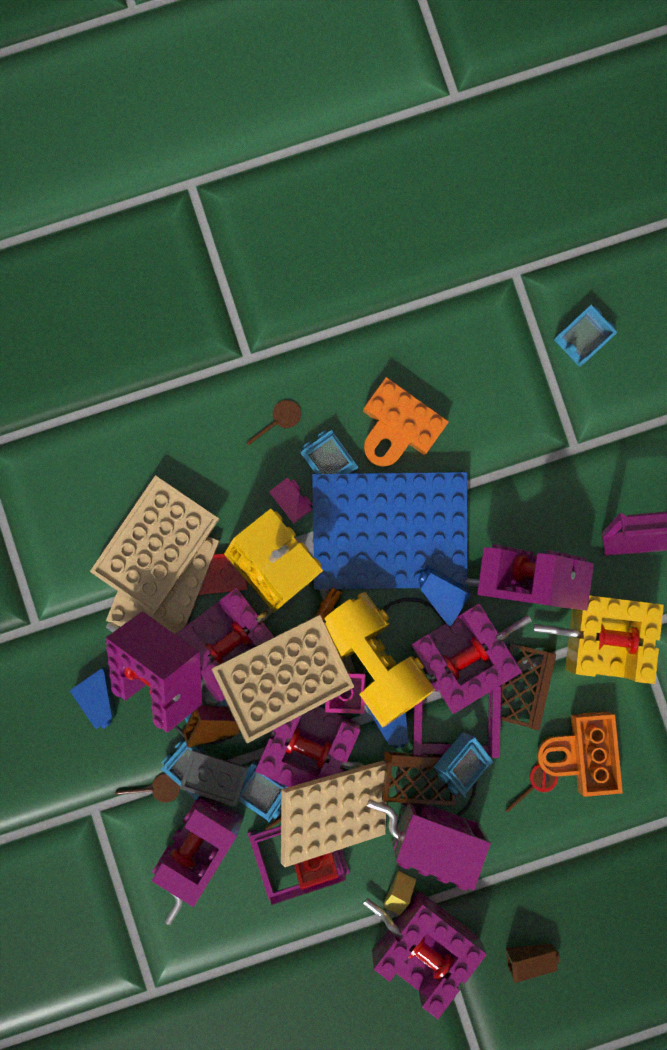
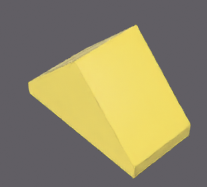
[382,870,416,915]

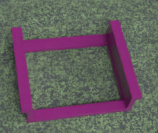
[601,511,667,556]
[413,683,501,758]
[248,825,350,905]

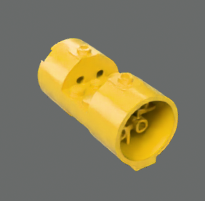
[324,592,436,727]

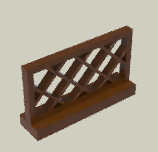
[500,643,556,731]
[381,751,464,806]

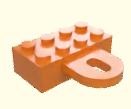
[363,377,449,467]
[537,711,623,797]

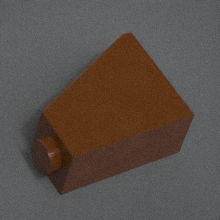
[183,706,240,747]
[506,944,560,983]

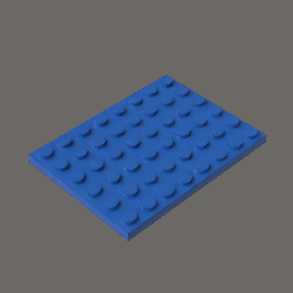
[312,472,467,589]

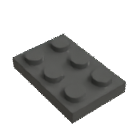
[180,750,249,807]

